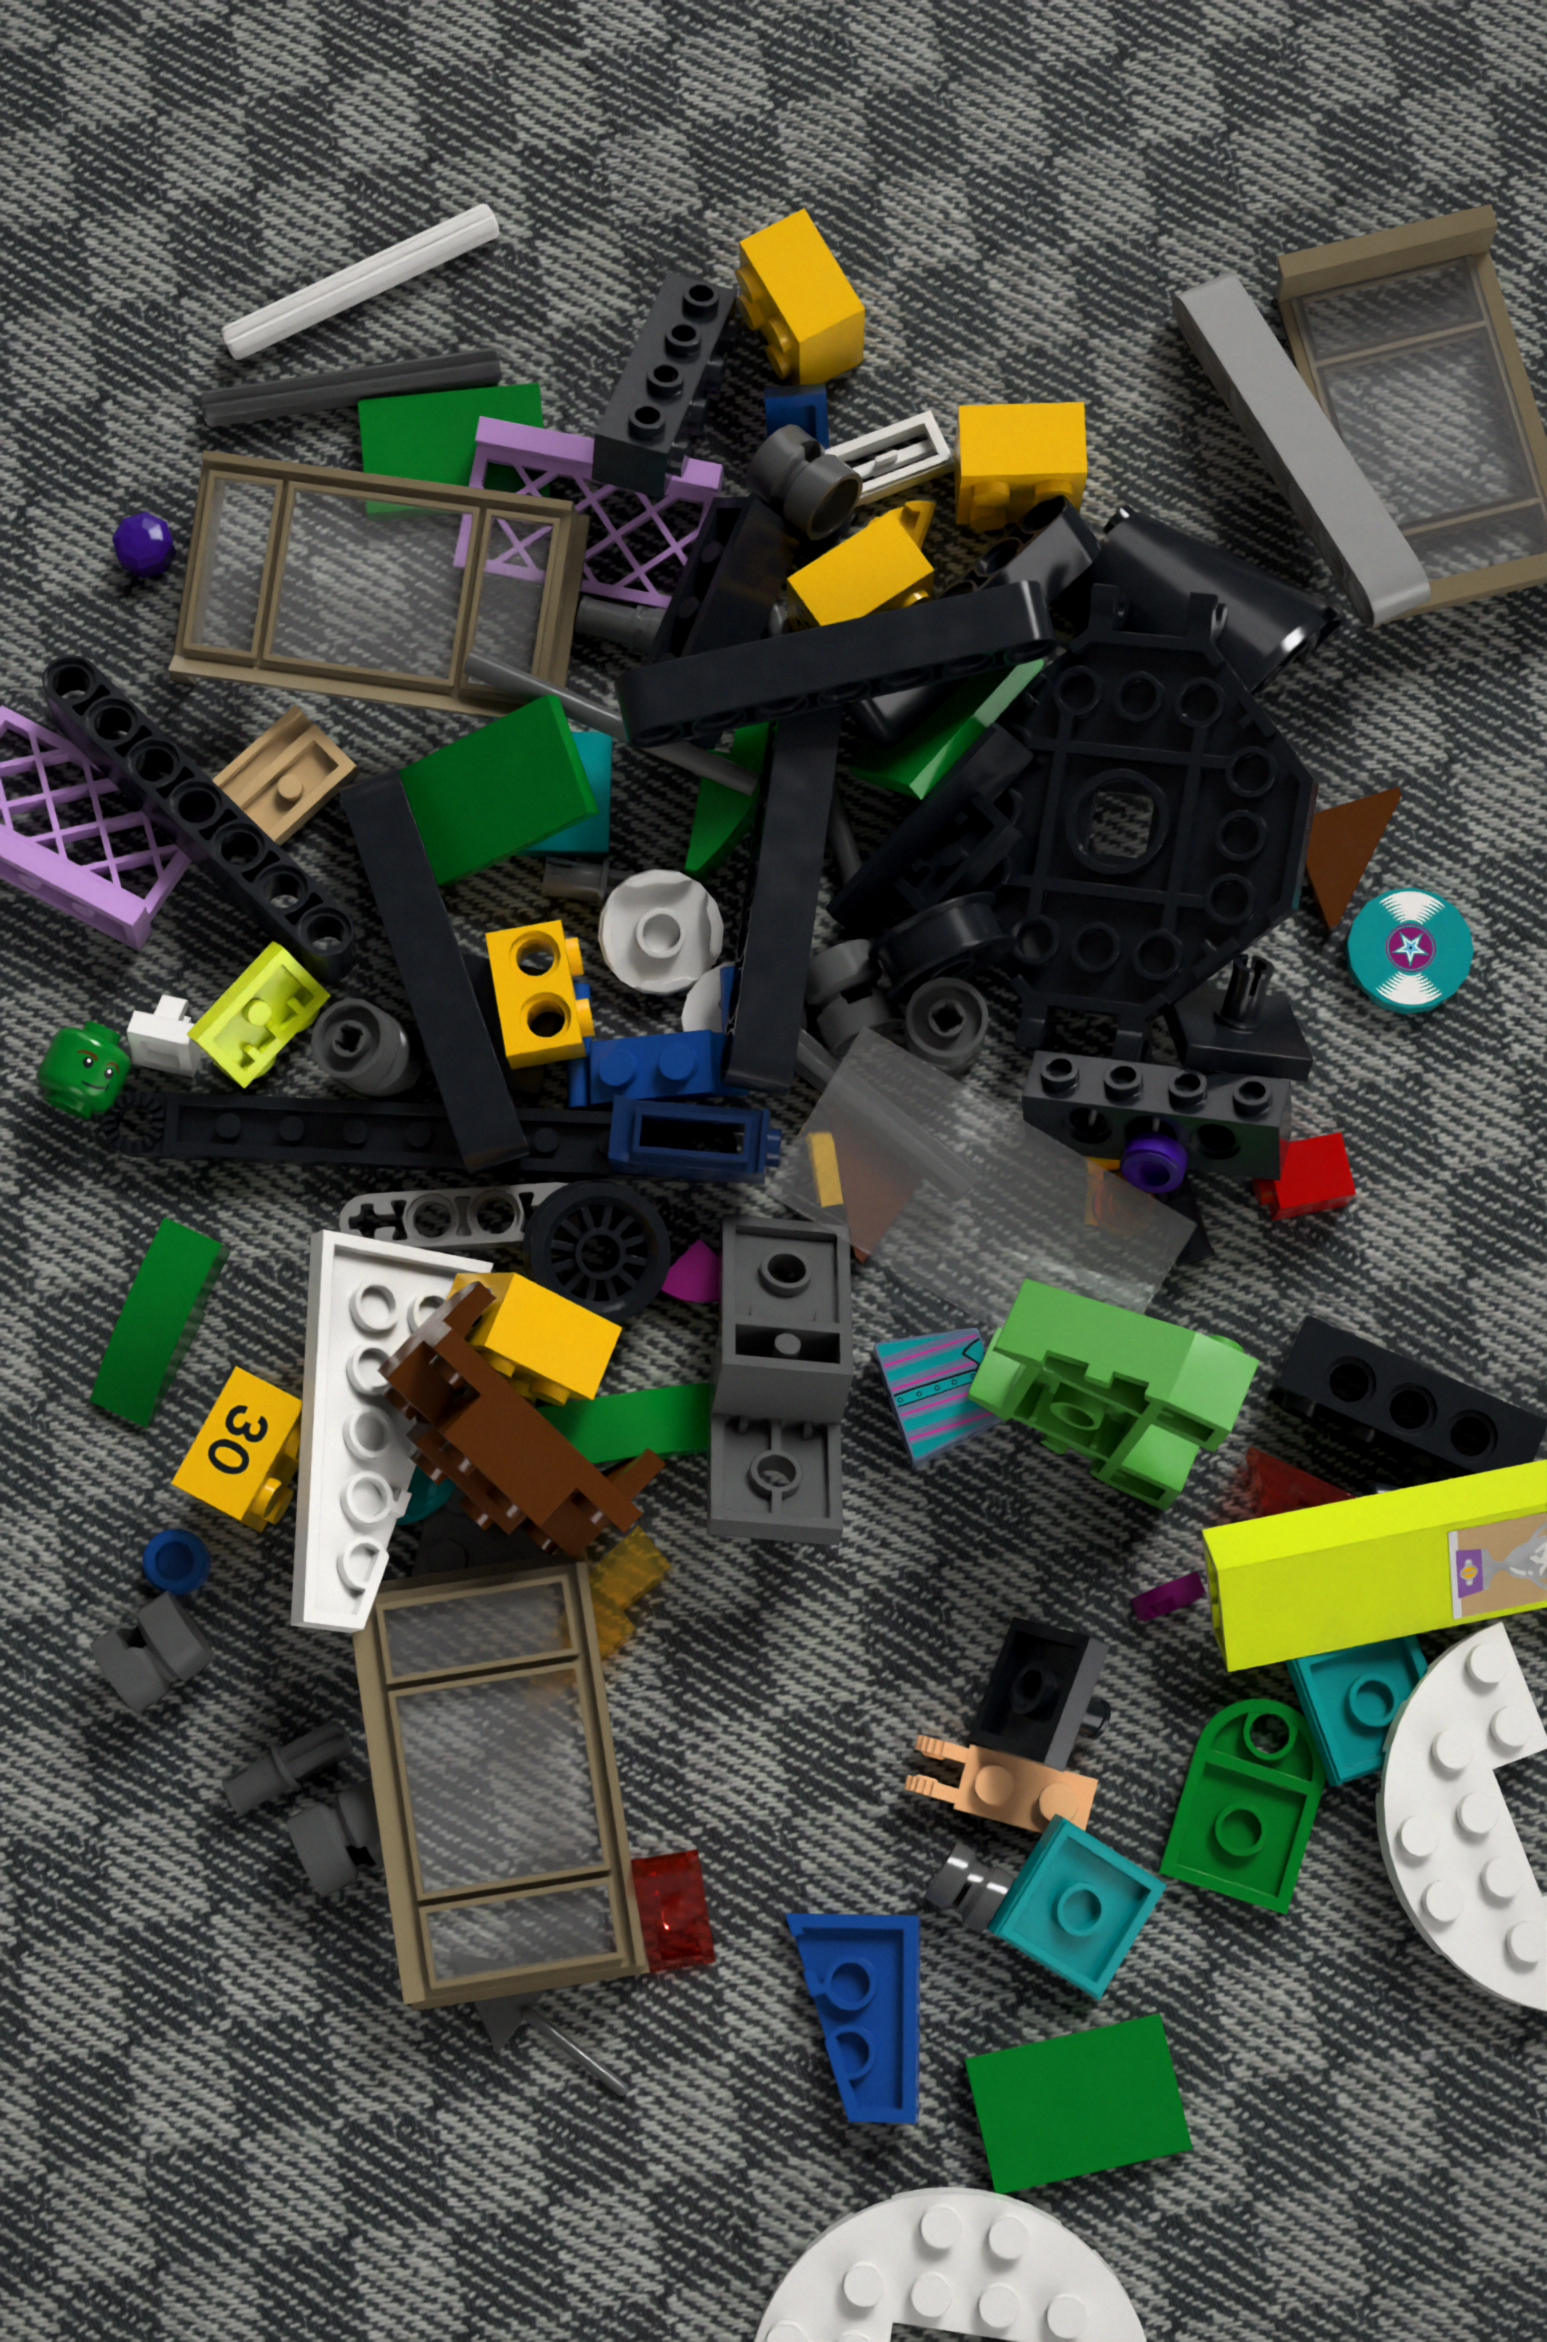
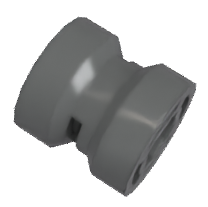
[924,1841,1015,1934]

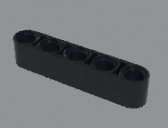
[844,495,1101,750]

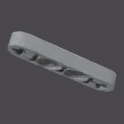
[339,1182,582,1252]

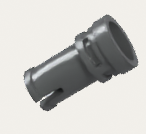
[575,596,666,656]

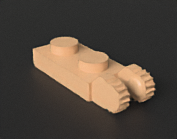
[904,1735,1098,1834]

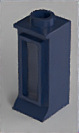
[608,1094,782,1185]

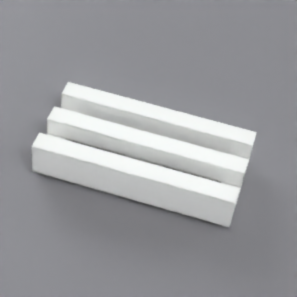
[825,410,955,507]

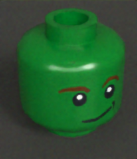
[36,1021,132,1120]

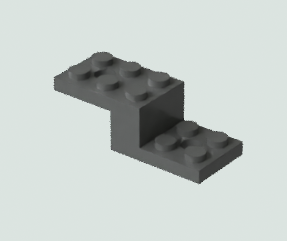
[707,1214,854,1546]

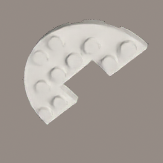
[1375,1621,1547,2012]
[754,2187,1147,2342]

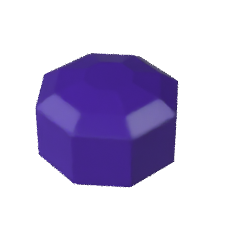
[112,512,177,578]

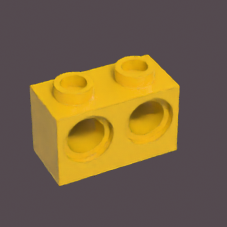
[485,920,595,1070]

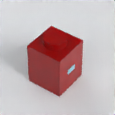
[1252,1132,1356,1221]

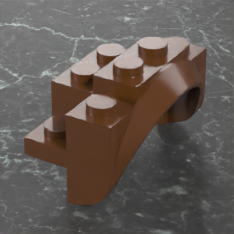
[377,1281,666,1560]

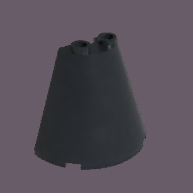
[1058,505,1347,698]

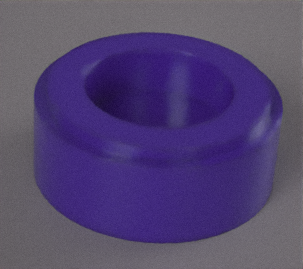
[1120,1132,1188,1193]

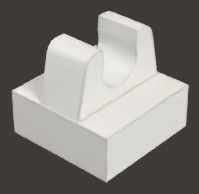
[127,994,201,1078]

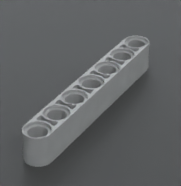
[1172,271,1431,627]

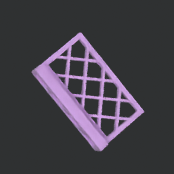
[453,416,724,610]
[0,705,212,951]

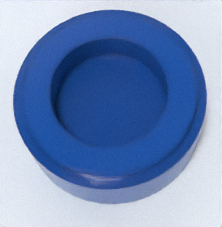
[142,1529,211,1596]

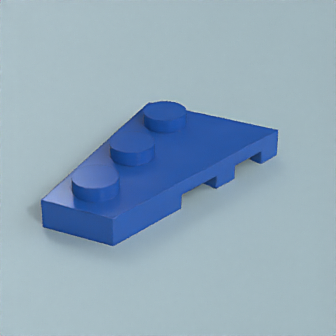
[785,1913,920,2124]

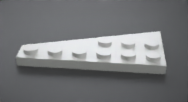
[291,1229,494,1633]

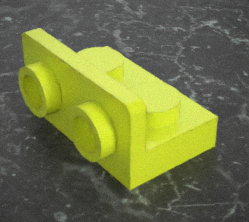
[186,941,331,1089]

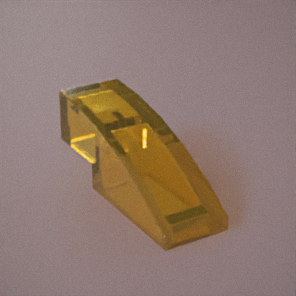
[523,1525,674,1715]

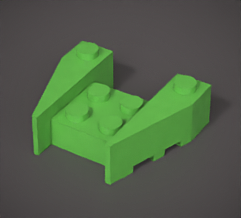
[966,1278,1260,1511]

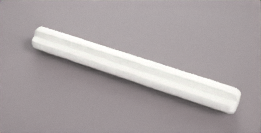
[221,204,500,360]

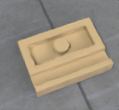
[212,704,360,846]

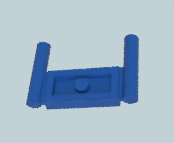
[567,966,749,1111]

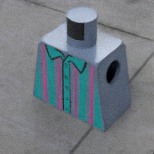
[873,1328,1004,1469]

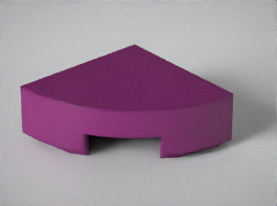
[660,1239,719,1304]
[1130,1571,1206,1622]

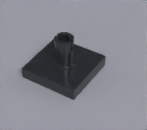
[1163,954,1314,1082]
[967,1617,1111,1772]

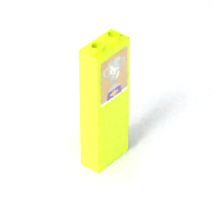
[1202,1459,1547,1672]

